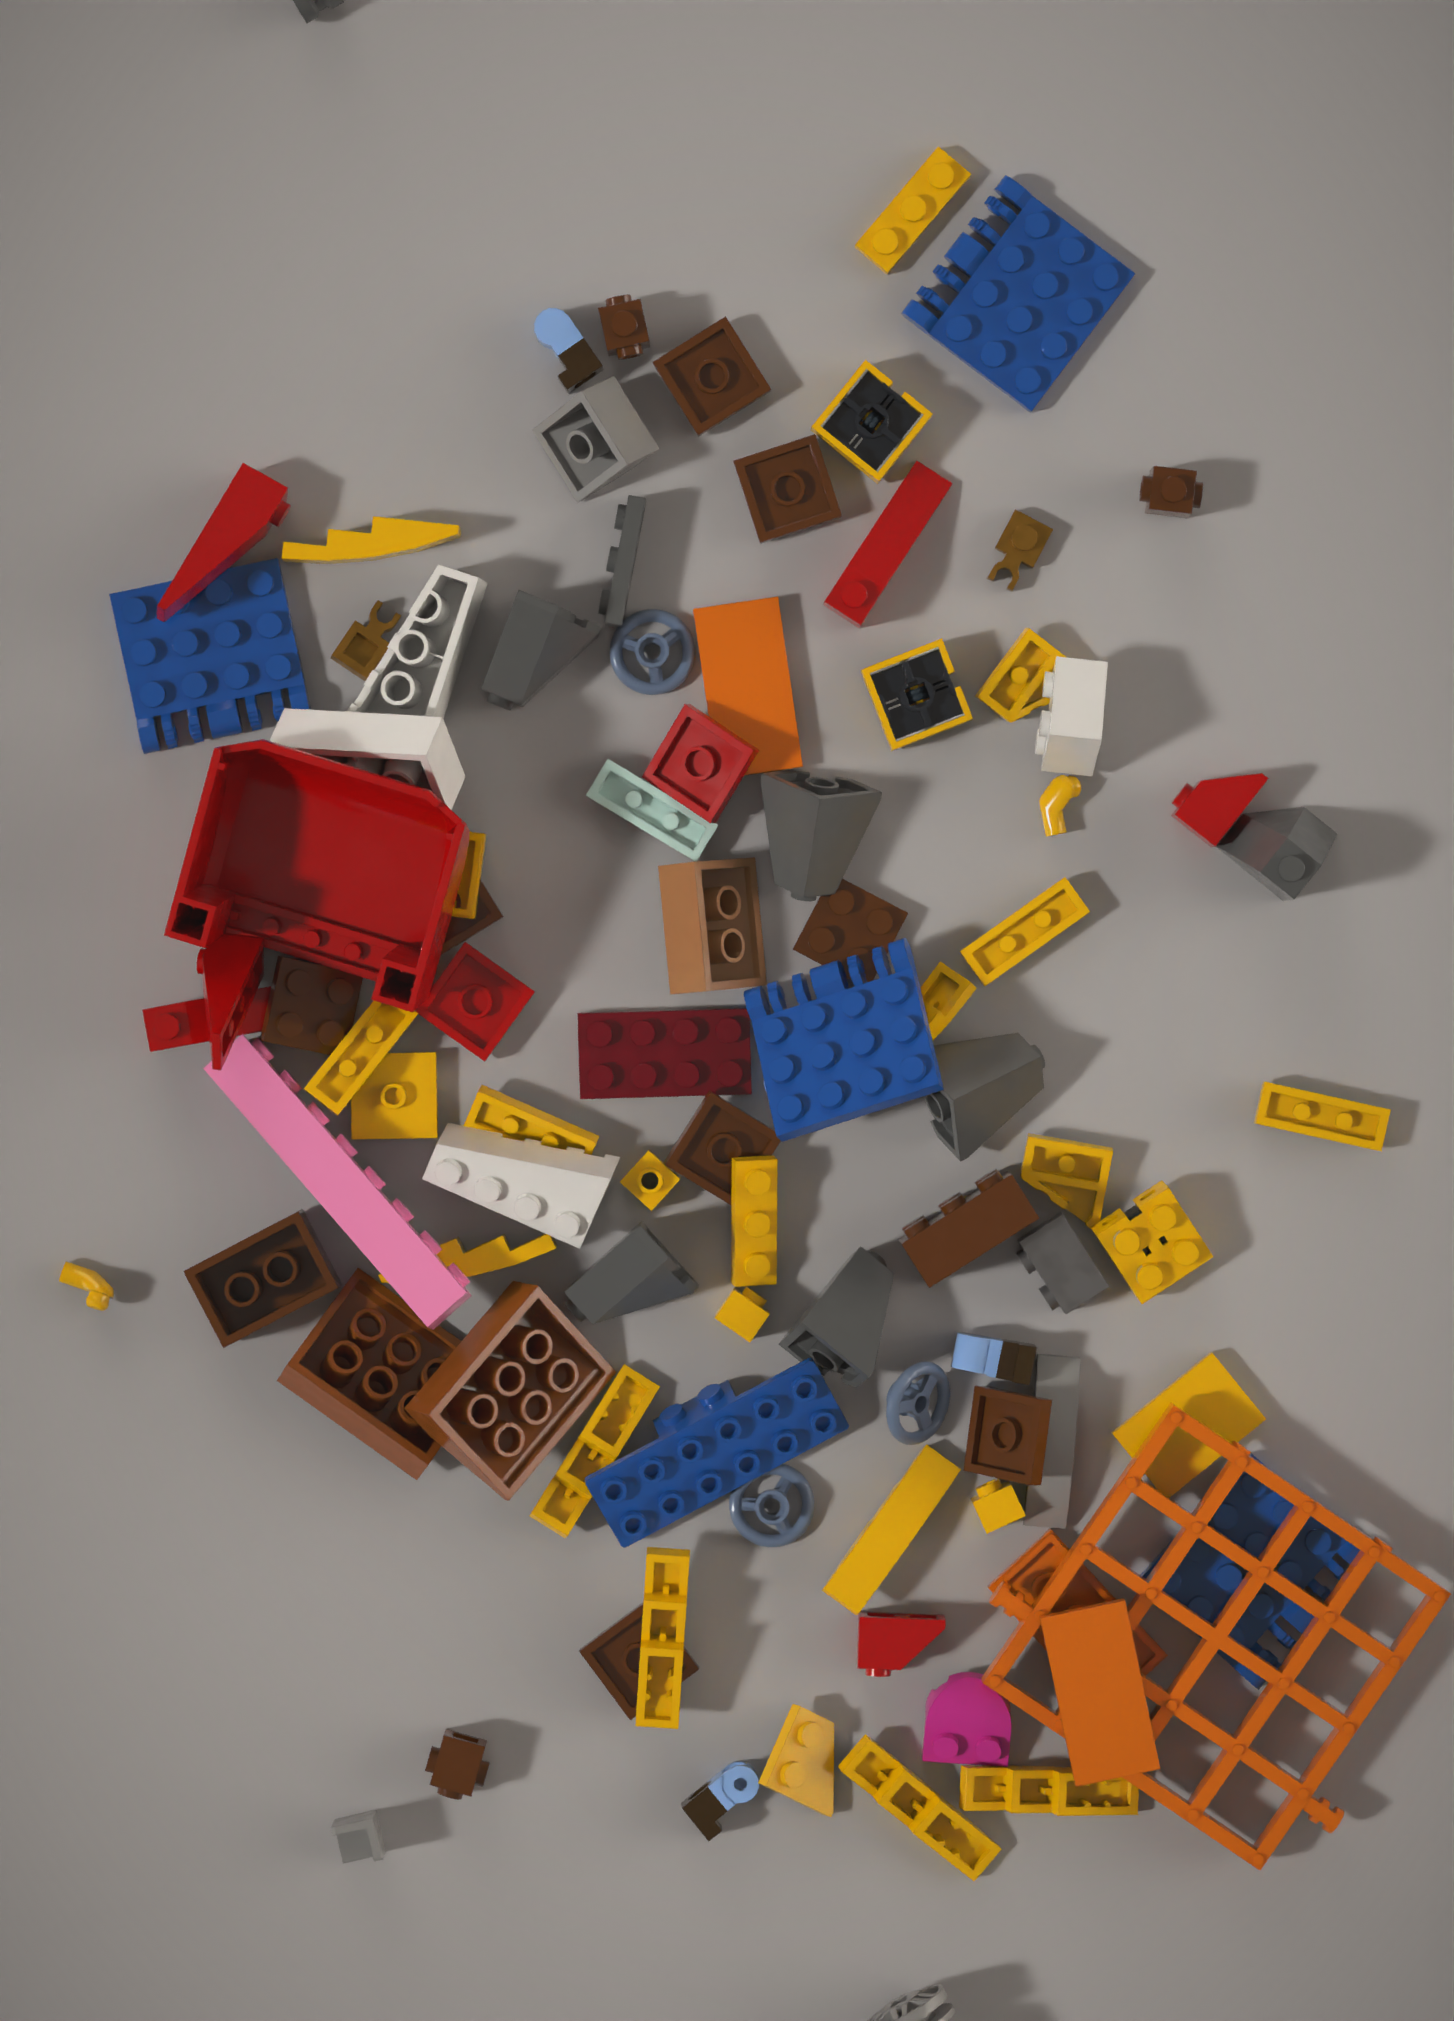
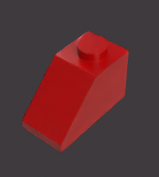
[1171,773,1269,847]
[857,1611,946,1677]

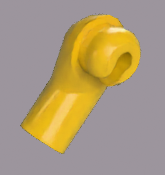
[1039,775,1081,837]
[59,1261,114,1311]

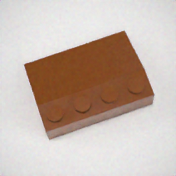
[277,1268,461,1480]
[404,1281,616,1501]

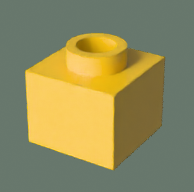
[620,1149,681,1211]
[715,1286,770,1342]
[970,1478,1026,1534]

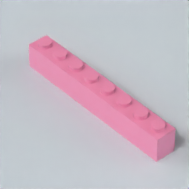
[203,1034,472,1330]

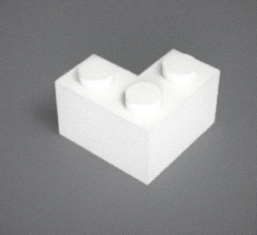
[1035,656,1108,776]

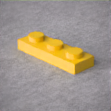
[855,146,971,275]
[959,877,1090,987]
[304,1001,418,1116]
[1254,1081,1391,1152]
[464,1085,600,1155]
[731,1155,778,1287]

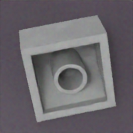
[532,376,659,503]

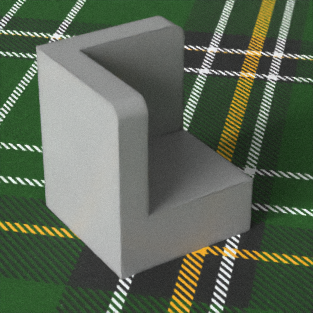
[331,1810,386,1864]

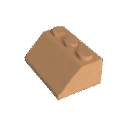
[658,857,767,995]

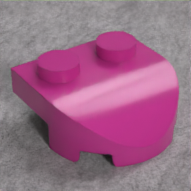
[922,1672,1012,1767]

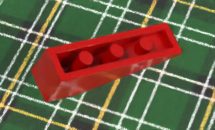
[823,461,953,628]
[157,463,291,622]
[197,934,264,1070]
[142,986,271,1052]

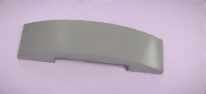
[1023,1354,1081,1529]

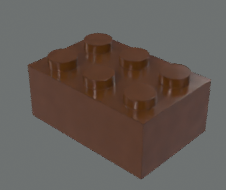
[899,1169,1039,1288]
[183,1209,342,1348]

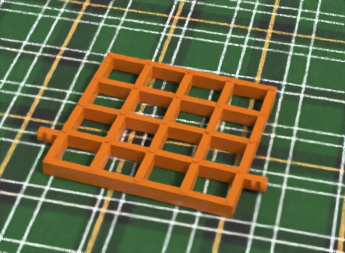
[981,1402,1451,1870]

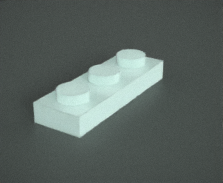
[586,759,719,862]

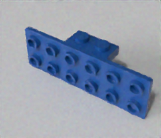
[585,1358,849,1548]

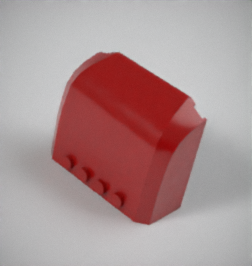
[164,739,469,1013]

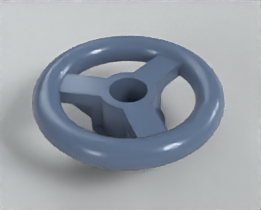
[610,609,695,695]
[886,1362,950,1445]
[729,1464,815,1547]

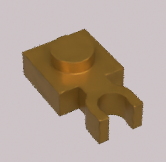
[987,509,1053,592]
[330,600,401,681]

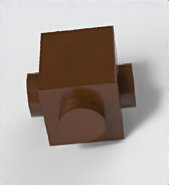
[598,294,650,360]
[1139,466,1203,518]
[425,1729,490,1800]

